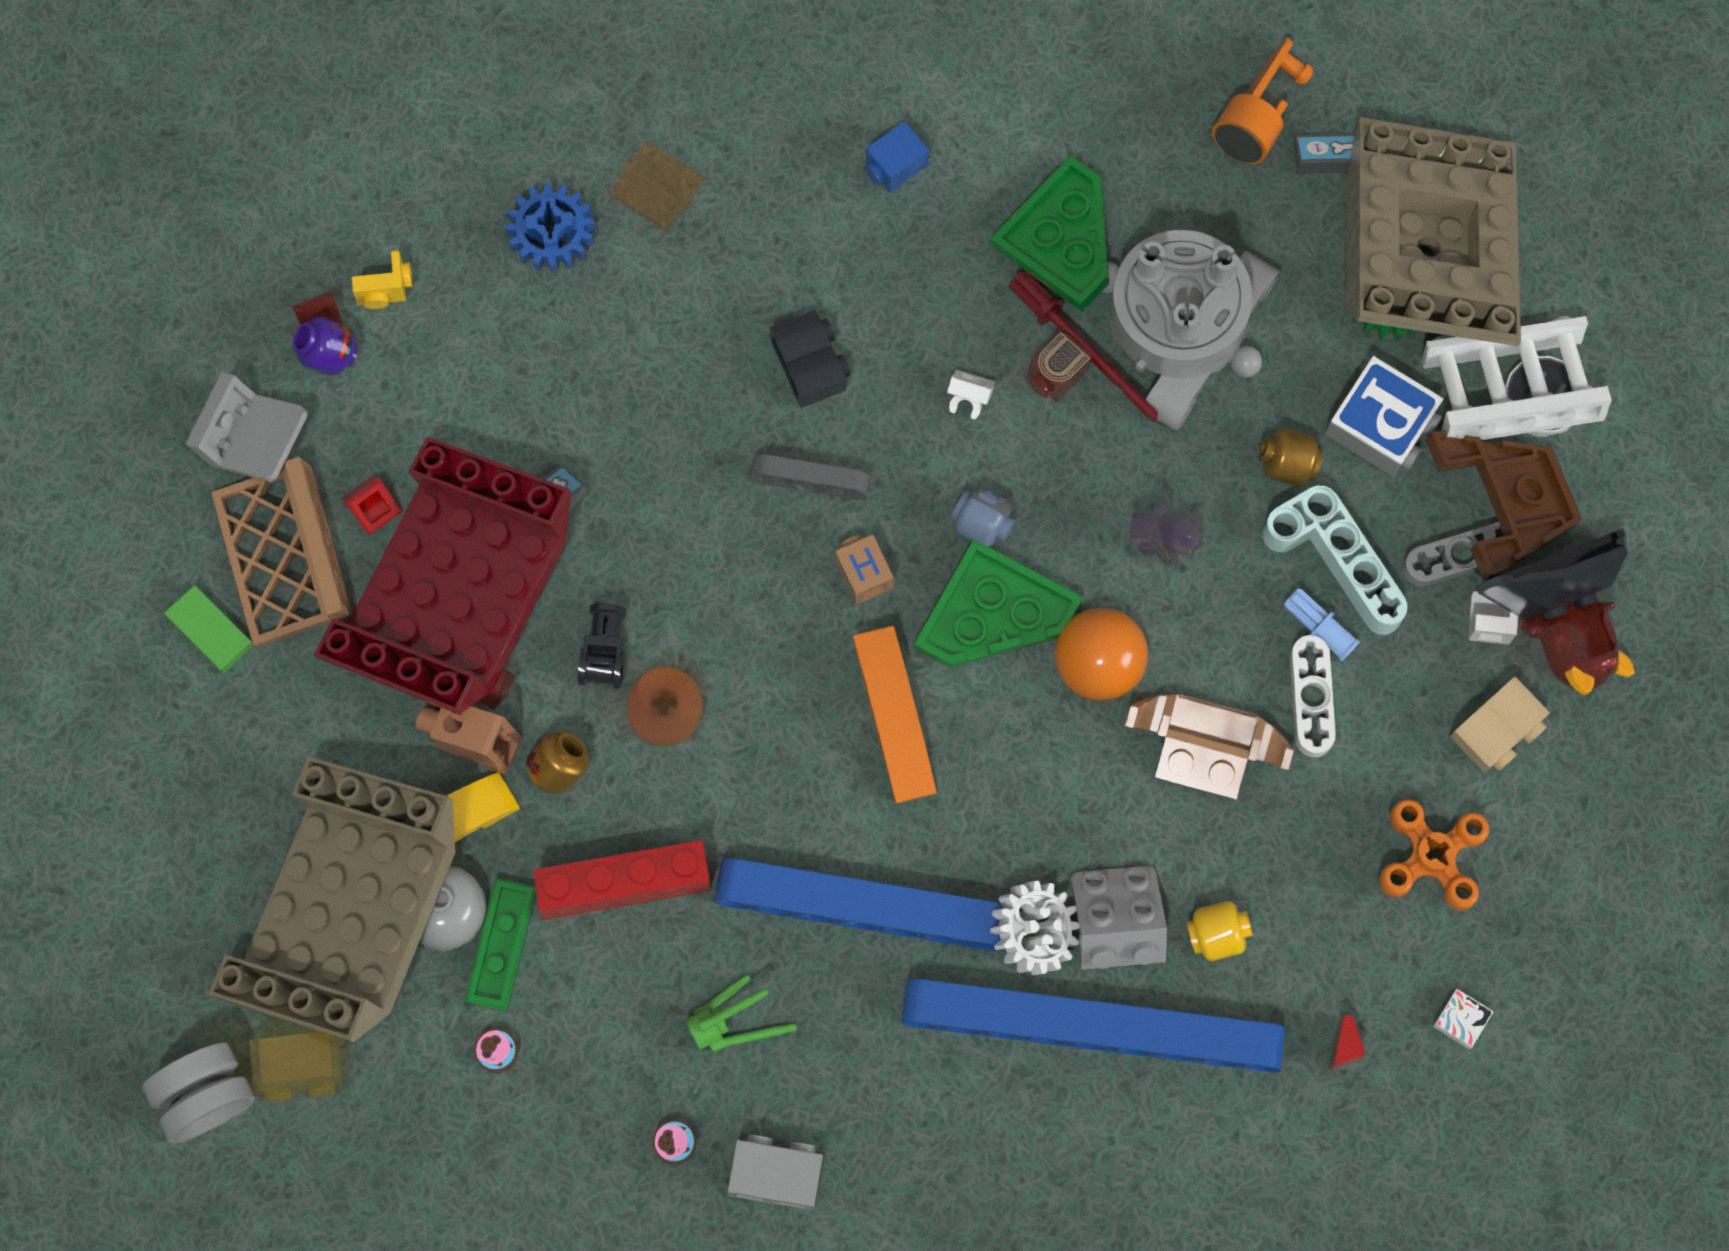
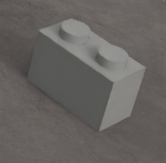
[728,1135,823,1211]

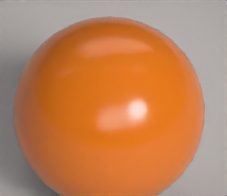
[1055,608,1148,701]

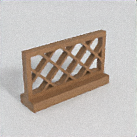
[211,457,353,648]

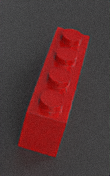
[533,840,711,920]

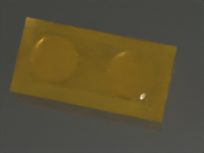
[249,1032,346,1103]

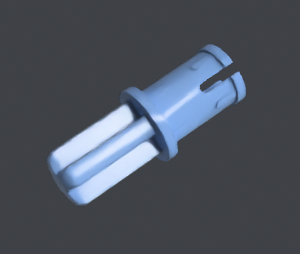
[1284,589,1360,661]

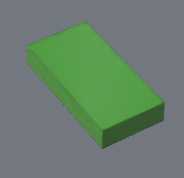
[164,585,253,674]

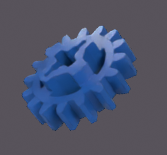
[506,183,595,272]

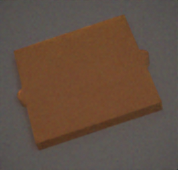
[609,142,705,231]

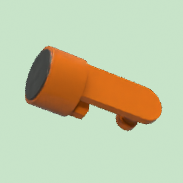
[1212,37,1313,164]

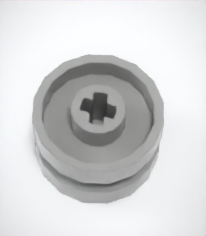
[141,1042,256,1144]

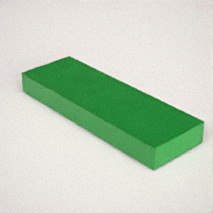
[465,878,536,1012]

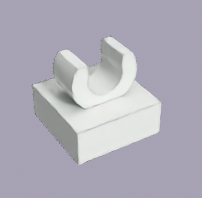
[947,370,995,419]

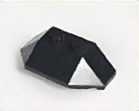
[1475,528,1628,622]

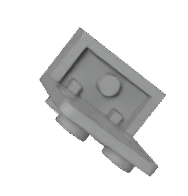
[186,372,307,482]
[1071,866,1167,970]

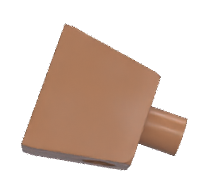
[416,705,523,776]

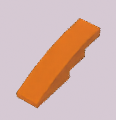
[852,625,937,803]

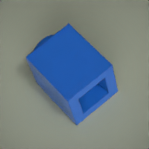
[864,121,929,193]

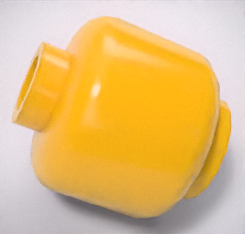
[1187,901,1253,961]

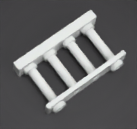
[1422,316,1612,440]

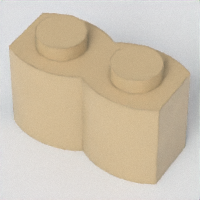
[1450,677,1550,773]

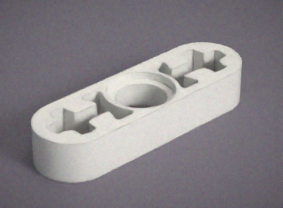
[1290,635,1336,757]

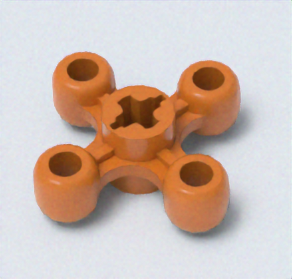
[1378,799,1489,911]

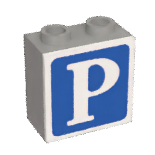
[1325,356,1444,477]

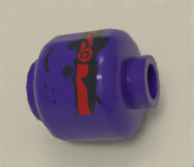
[293,317,357,375]

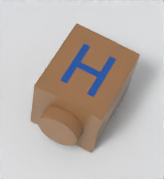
[835,534,894,605]

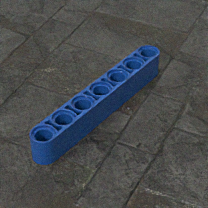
[714,858,1005,951]

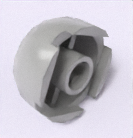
[419,866,487,952]

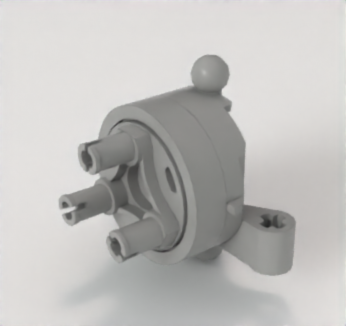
[1102,230,1281,431]

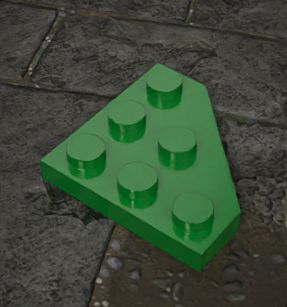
[990,156,1109,312]
[913,540,1083,668]

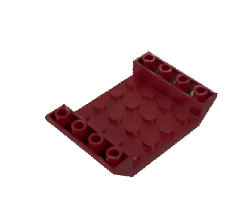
[313,436,572,715]

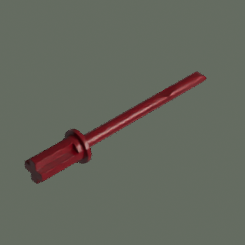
[1009,271,1158,422]

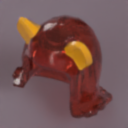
[1520,601,1635,695]

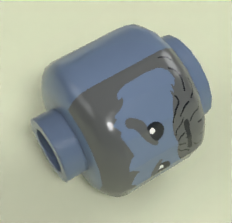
[951,487,1015,547]

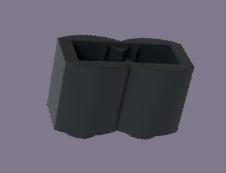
[769,310,851,408]

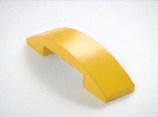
[447,772,520,842]

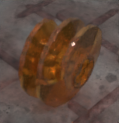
[627,667,703,747]

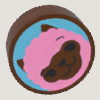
[474,1028,518,1073]
[653,1120,697,1165]

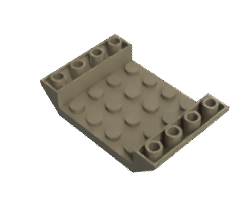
[208,757,455,1043]

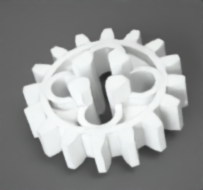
[990,881,1079,975]

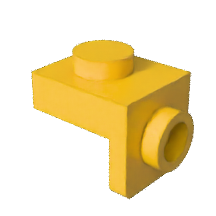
[352,250,412,309]

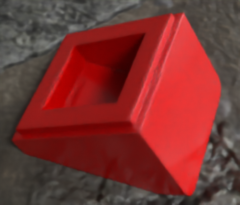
[341,475,403,535]
[1329,1015,1365,1070]

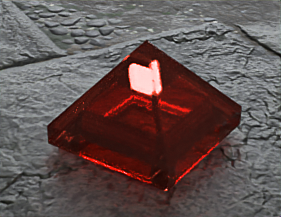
[292,291,344,325]

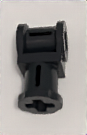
[578,603,627,689]

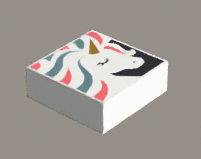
[1433,989,1493,1050]

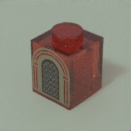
[1027,330,1093,402]

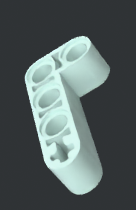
[1262,485,1407,635]

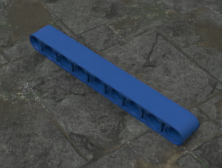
[901,979,1285,1072]

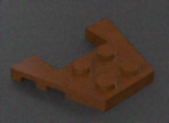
[1426,431,1582,582]

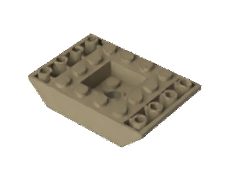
[1345,117,1521,346]

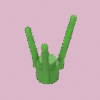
[685,975,797,1053]

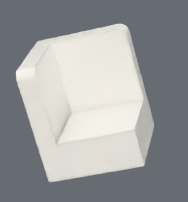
[1468,591,1518,644]

